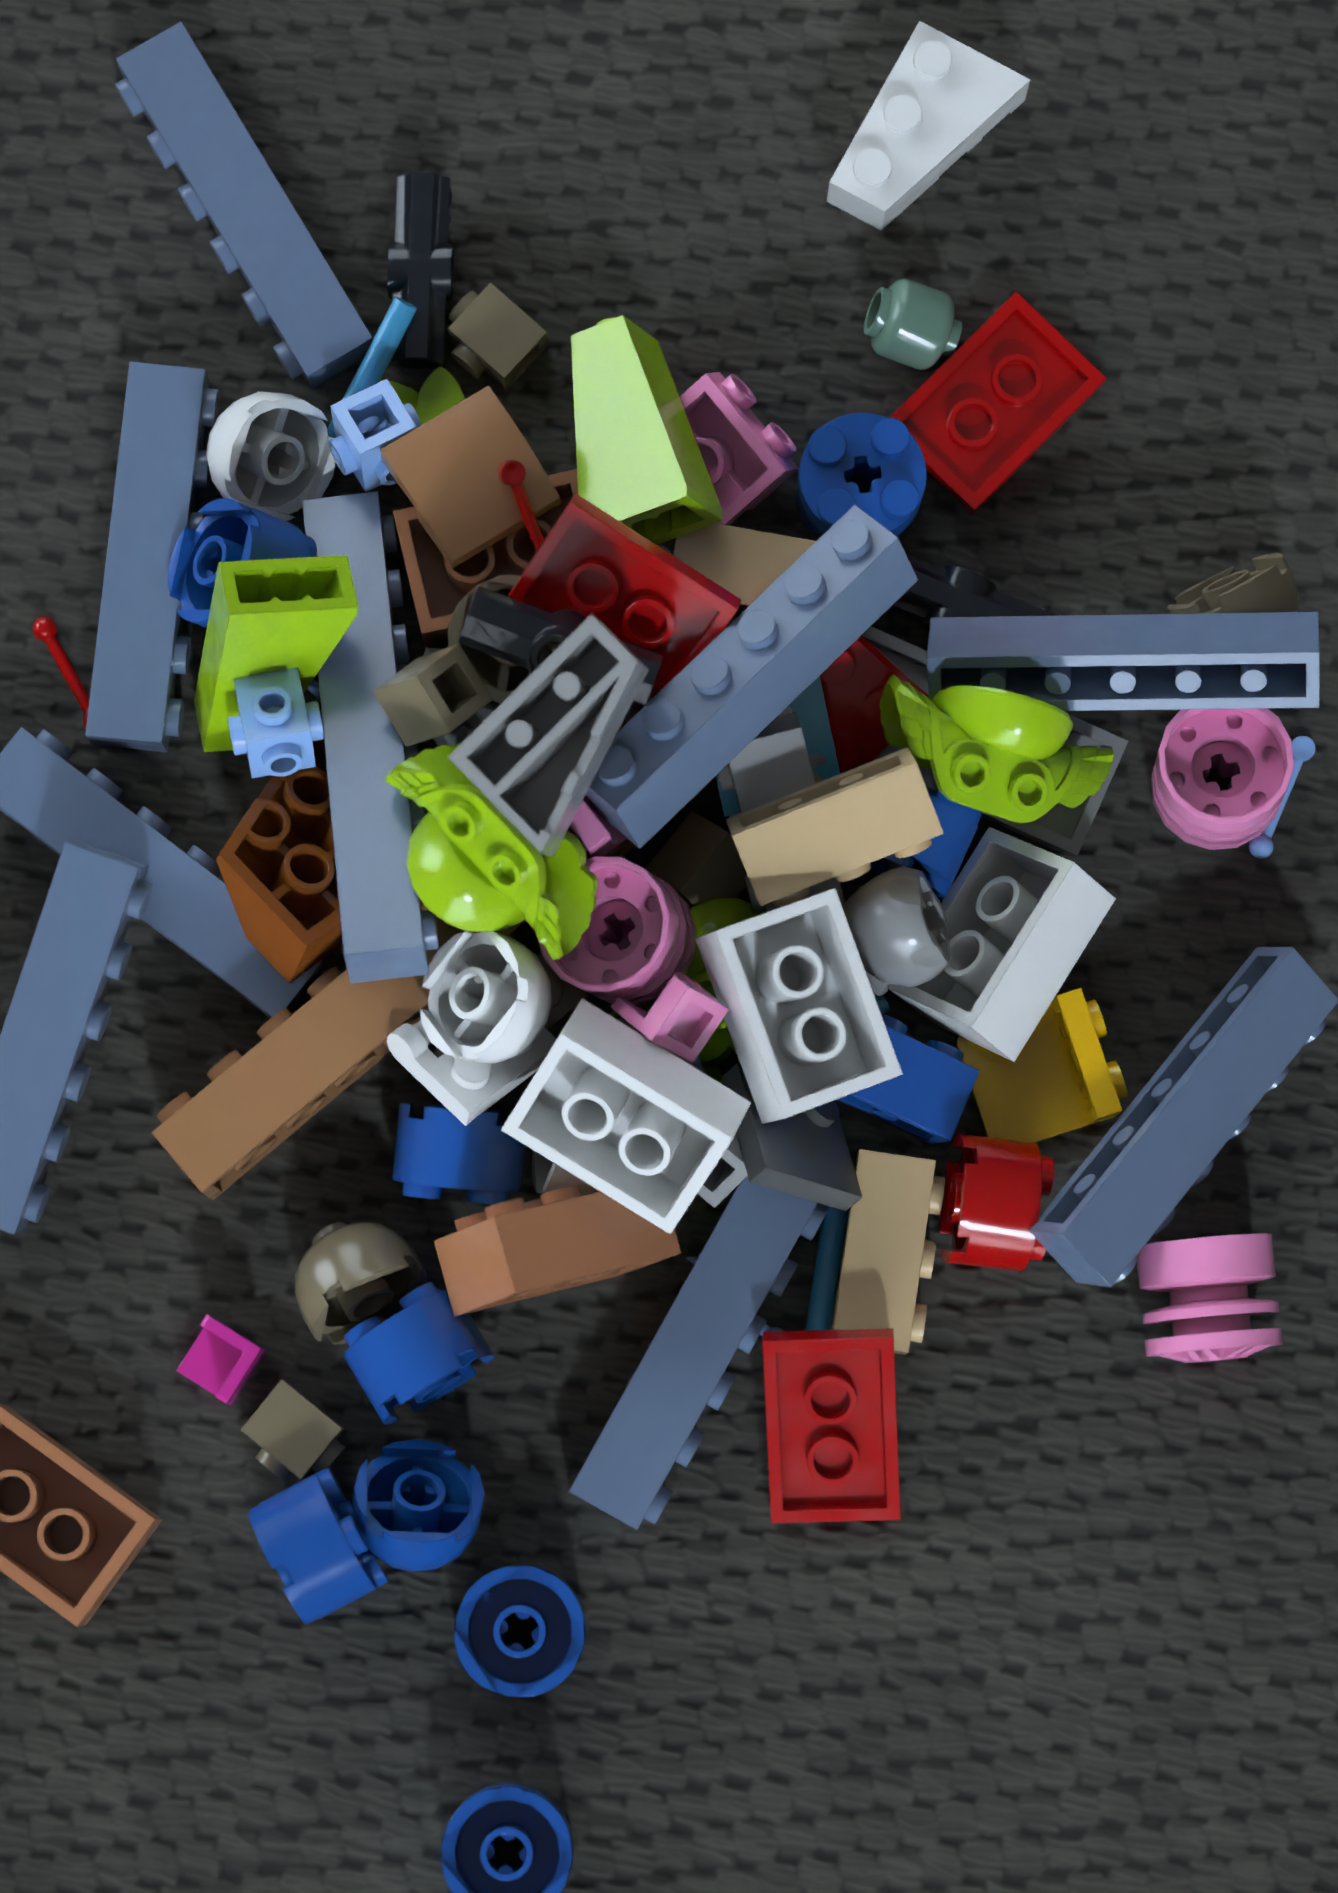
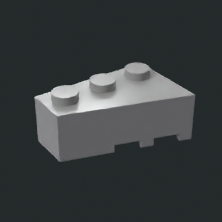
[448,614,649,857]

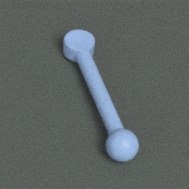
[1248,736,1315,859]

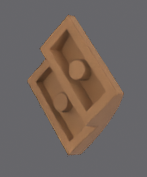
[380,385,561,568]

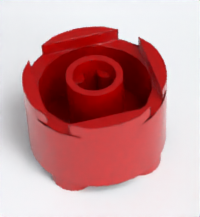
[939,1134,1054,1271]

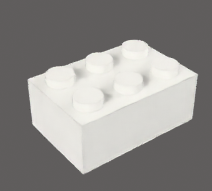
[888,827,1116,1062]
[696,888,903,1124]
[501,998,751,1234]

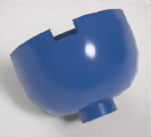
[352,1439,485,1572]

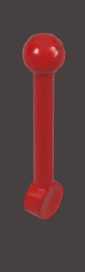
[498,460,545,552]
[32,616,90,730]

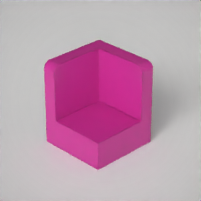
[176,1314,266,1405]

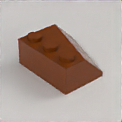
[216,719,343,984]

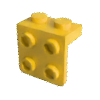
[957,988,1128,1142]

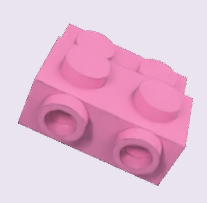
[680,372,799,526]

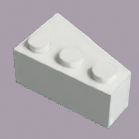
[827,21,1030,231]

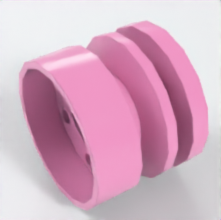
[1151,708,1294,850]
[536,856,697,1006]
[1136,1233,1283,1363]

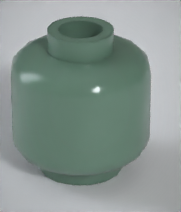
[864,279,962,370]

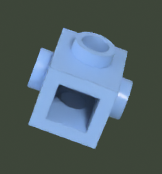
[328,379,422,492]
[227,667,324,778]

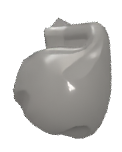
[842,866,951,996]

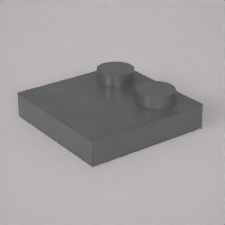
[721,1063,862,1211]

